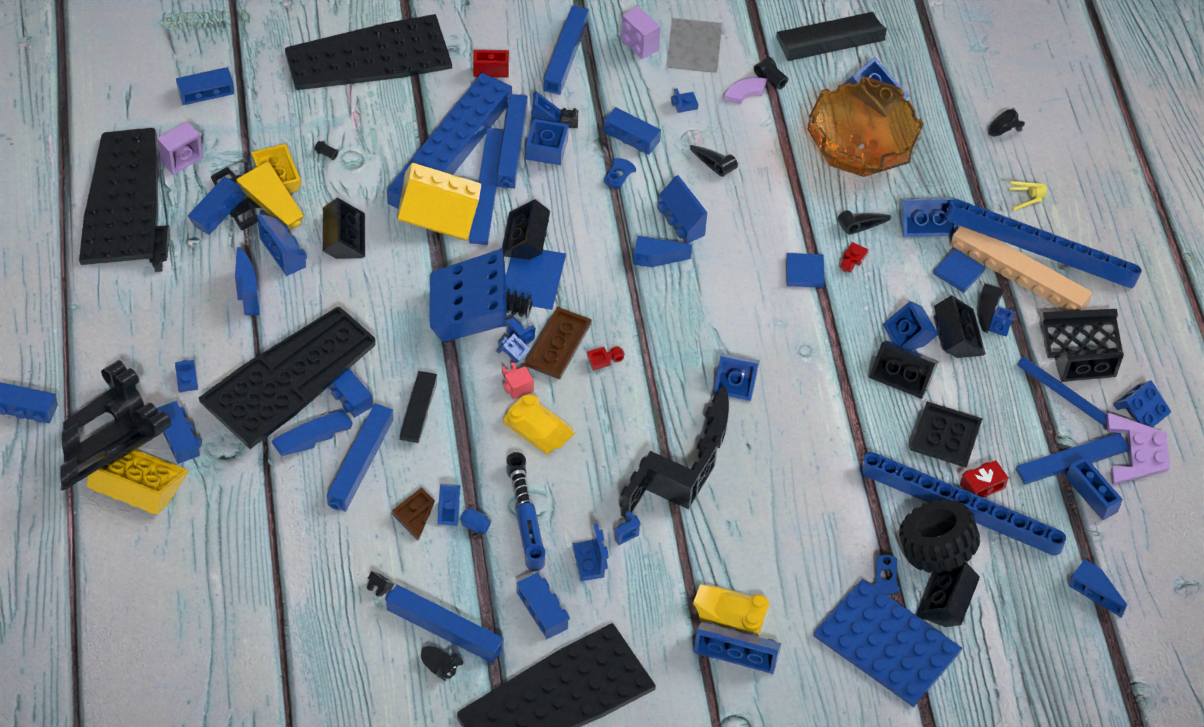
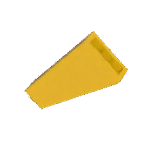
[236,161,304,229]

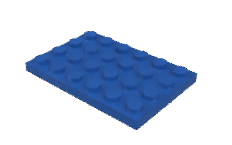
[814,579,962,707]

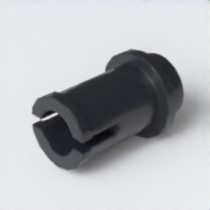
[314,141,339,160]

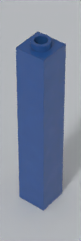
[544,5,589,95]
[497,94,528,189]
[327,403,394,512]
[385,585,504,664]

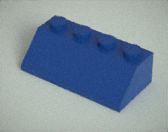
[694,622,781,674]

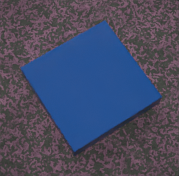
[934,248,986,293]
[786,253,825,288]

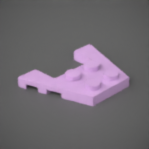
[1106,413,1170,485]

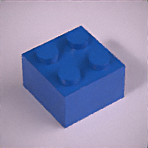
[526,119,569,165]

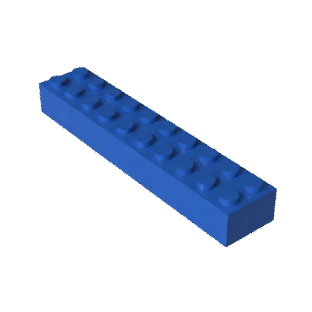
[387,73,512,209]

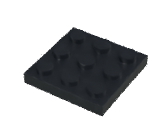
[910,401,983,468]

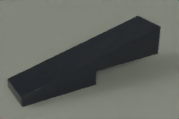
[400,371,437,443]

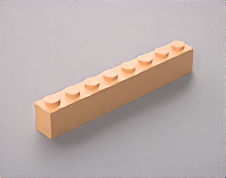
[951,226,1093,311]

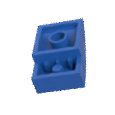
[235,247,260,315]

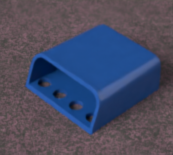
[430,248,507,342]

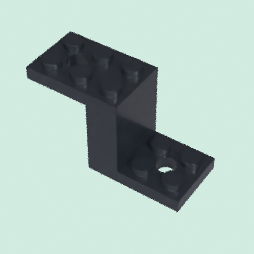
[620,441,718,518]

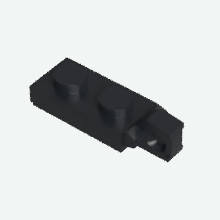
[149,225,170,272]

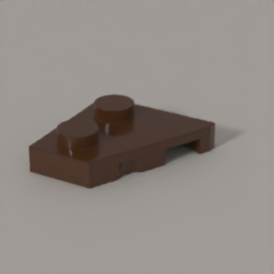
[391,487,435,541]

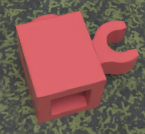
[502,362,534,400]

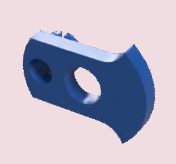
[604,158,636,189]
[873,555,901,595]

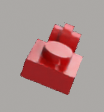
[840,242,869,273]
[587,346,625,371]

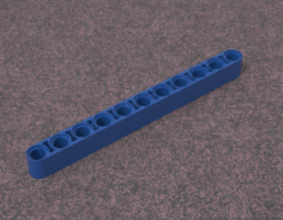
[945,199,1142,288]
[861,452,1066,555]

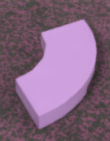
[724,78,767,104]

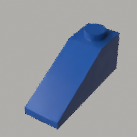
[633,236,692,267]
[1069,559,1127,618]

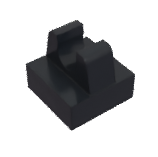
[560,108,578,128]
[367,571,395,597]

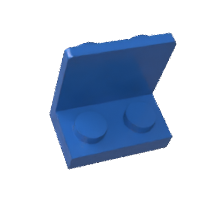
[1113,380,1171,428]
[572,523,609,581]

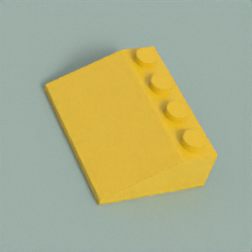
[397,163,481,241]
[86,450,189,515]

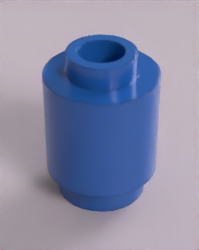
[460,508,491,534]

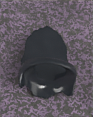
[988,108,1025,137]
[421,646,463,681]

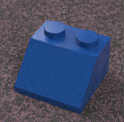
[883,301,939,350]
[713,353,760,401]

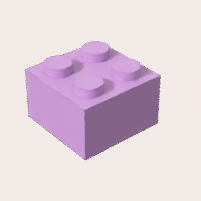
[621,6,661,60]
[157,121,203,175]

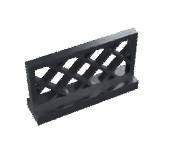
[1039,309,1123,358]

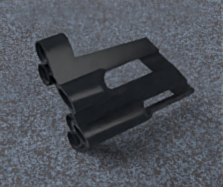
[60,360,171,491]

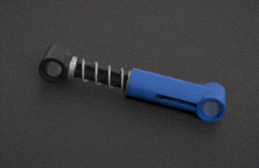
[506,452,546,571]

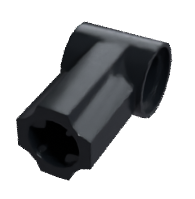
[754,57,789,90]

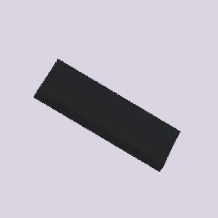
[776,12,887,61]

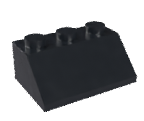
[322,197,365,259]
[502,199,550,260]
[934,295,986,358]
[869,341,939,399]
[1056,347,1124,382]
[916,562,980,627]

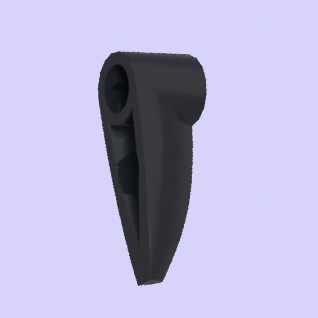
[690,145,738,177]
[837,210,891,235]
[979,283,1003,333]

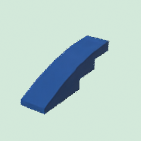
[272,410,353,456]

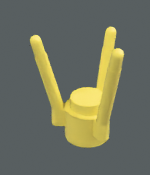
[1009,181,1047,211]

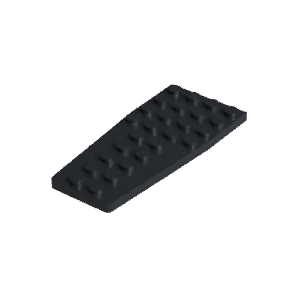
[285,14,452,90]
[79,128,158,265]
[198,307,376,449]
[457,623,656,727]

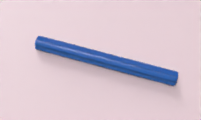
[1018,357,1107,428]

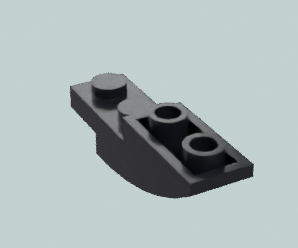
[696,386,729,458]

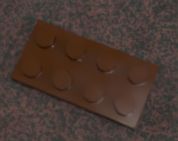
[525,307,592,380]

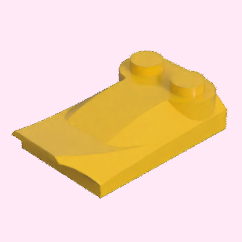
[251,143,302,194]
[503,394,575,455]
[693,584,770,637]

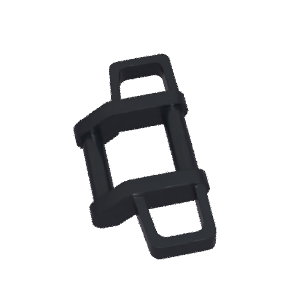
[211,167,261,230]

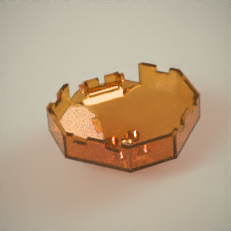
[807,77,924,177]

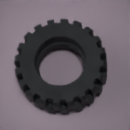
[899,499,980,573]

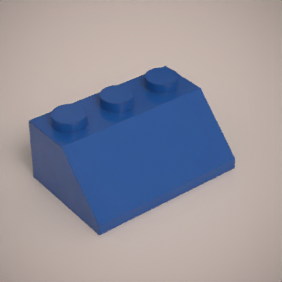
[657,175,708,244]
[900,197,958,237]
[257,214,307,276]

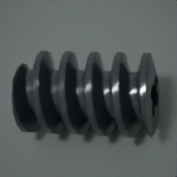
[506,288,533,319]

